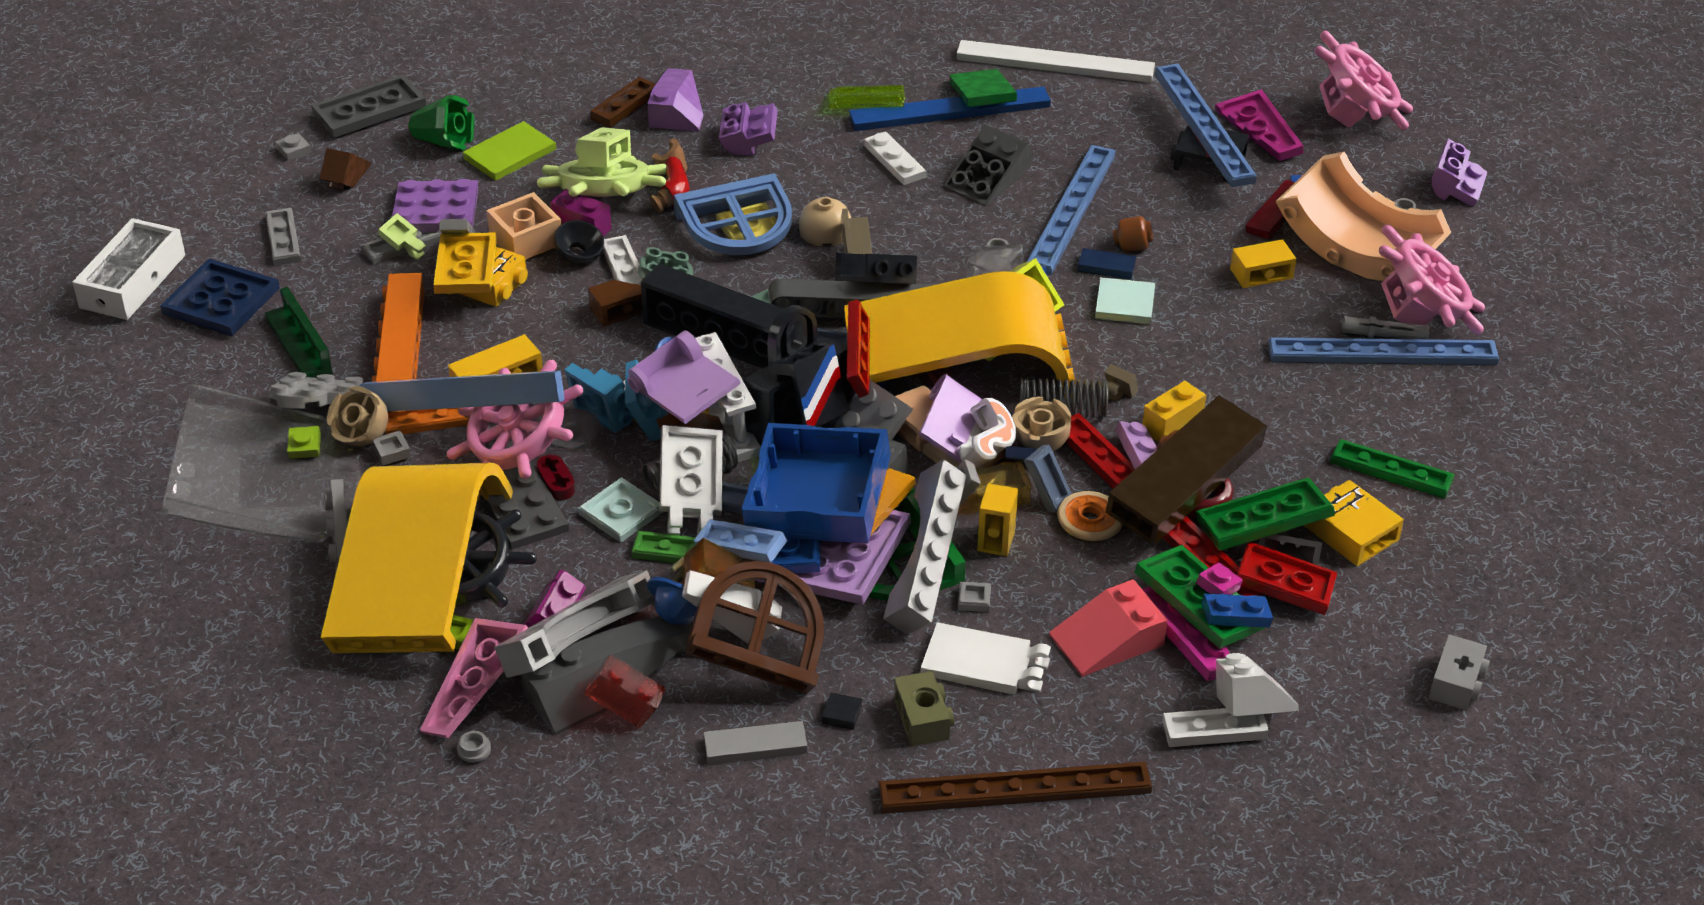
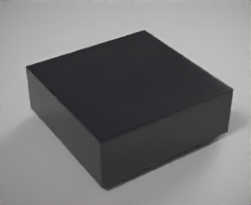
[822,692,862,730]

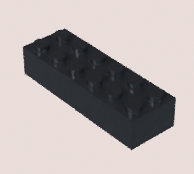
[641,263,795,369]

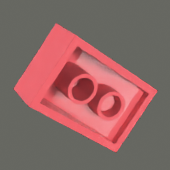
[1049,579,1168,677]

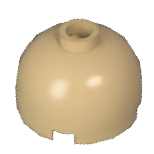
[799,197,851,246]
[327,386,389,447]
[1012,397,1071,452]

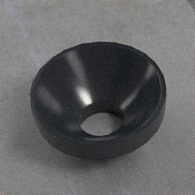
[554,220,604,264]

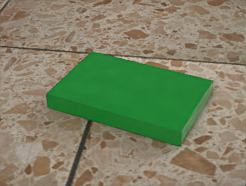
[949,69,1017,107]

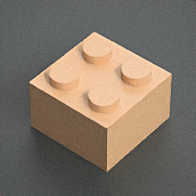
[486,192,561,260]

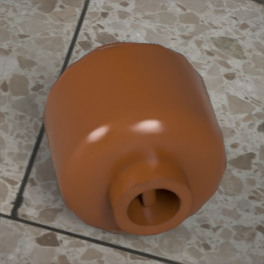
[1113,216,1154,252]

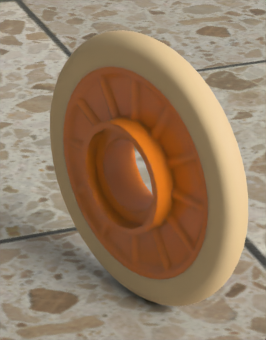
[1057,491,1123,541]

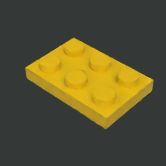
[433,232,497,294]

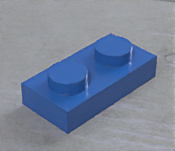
[1201,594,1273,628]

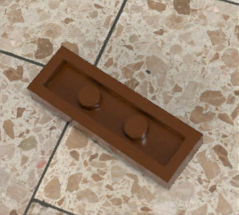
[590,77,656,128]

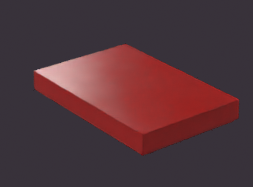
[1237,542,1337,616]

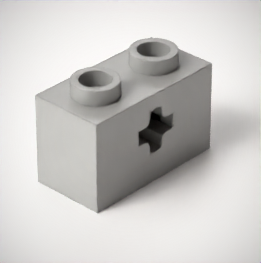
[1429,635,1490,710]

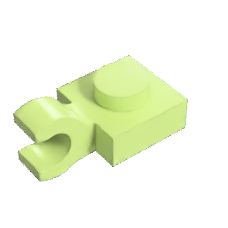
[378,213,426,260]

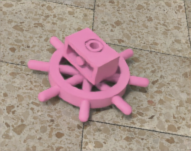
[1315,31,1413,130]
[1379,225,1485,335]

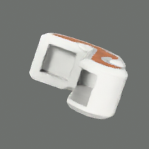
[959,398,1016,468]

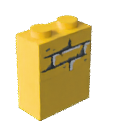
[459,247,528,307]
[1303,480,1404,566]

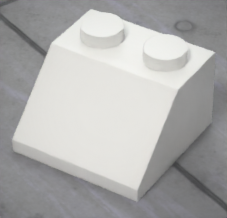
[1216,653,1298,716]

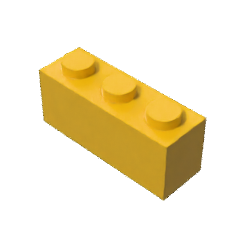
[448,334,543,377]

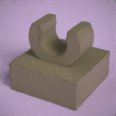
[1105,364,1138,402]

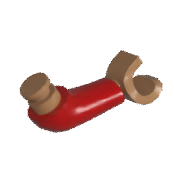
[649,138,690,213]

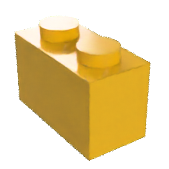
[1230,239,1296,288]
[1142,381,1206,442]
[977,483,1018,556]

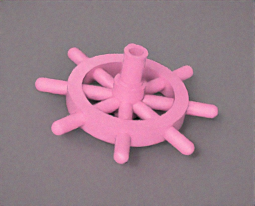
[447,360,583,479]

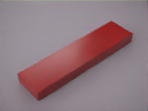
[847,299,870,398]

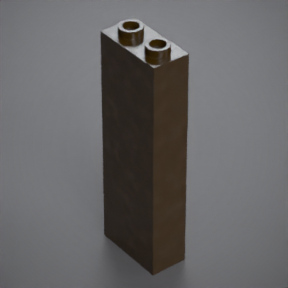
[1105,395,1267,545]

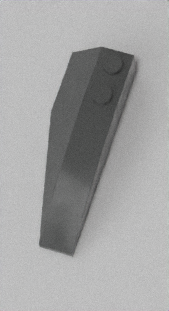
[521,616,693,735]

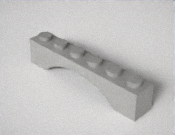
[883,459,967,634]
[494,570,655,678]

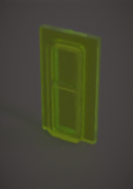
[828,85,906,109]

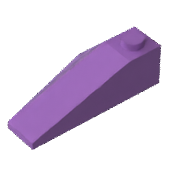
[648,68,703,131]

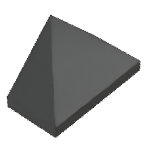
[1258,534,1322,565]

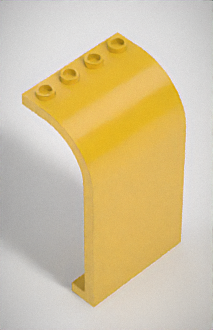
[844,271,1076,398]
[321,463,513,653]

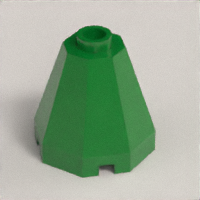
[408,95,475,151]

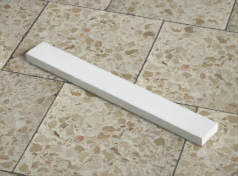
[957,40,1155,83]

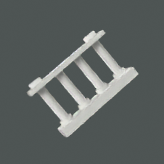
[695,332,761,462]

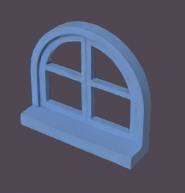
[674,173,792,255]

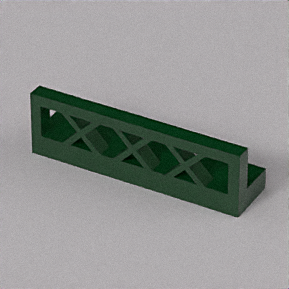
[265,287,333,378]

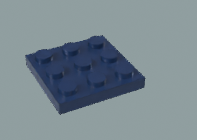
[160,259,280,336]

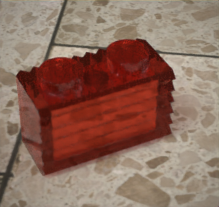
[584,655,666,729]

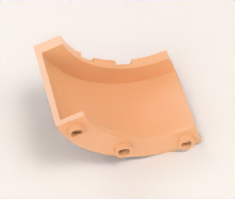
[1276,151,1451,281]

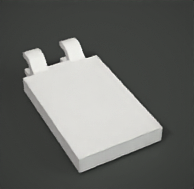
[659,425,723,535]
[921,623,1051,695]

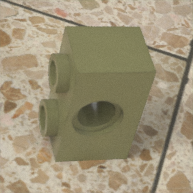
[894,671,955,747]

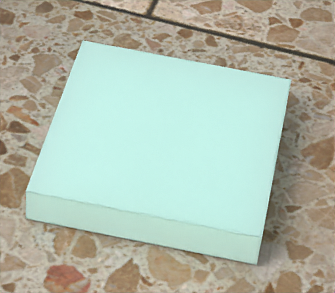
[1095,277,1155,325]
[578,477,663,543]

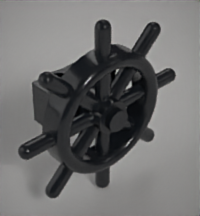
[455,509,537,608]

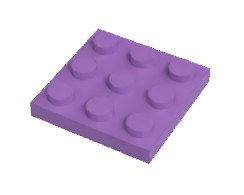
[392,179,479,233]

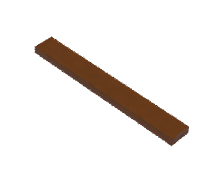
[878,761,1152,814]

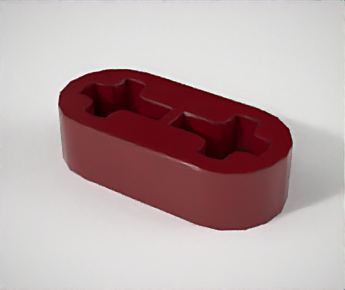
[537,454,575,501]

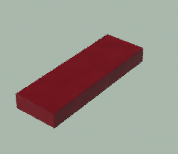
[1245,180,1295,239]

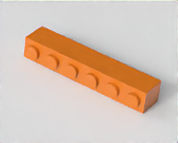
[372,273,425,382]

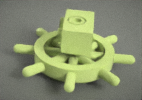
[537,127,666,197]

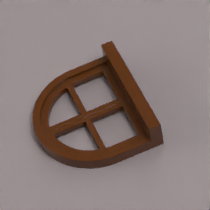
[684,561,824,694]

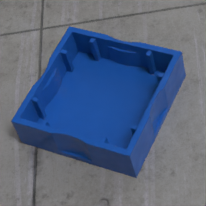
[742,423,891,543]

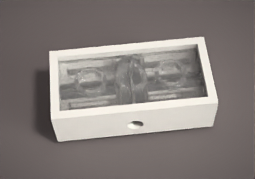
[72,218,185,320]

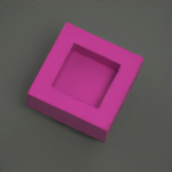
[1196,563,1243,595]

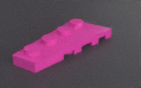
[1215,89,1304,161]

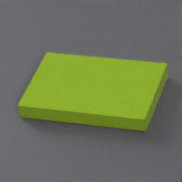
[463,121,556,181]

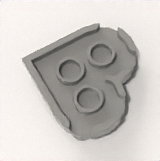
[268,372,363,409]

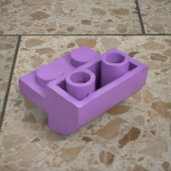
[719,102,778,155]
[1432,139,1487,206]

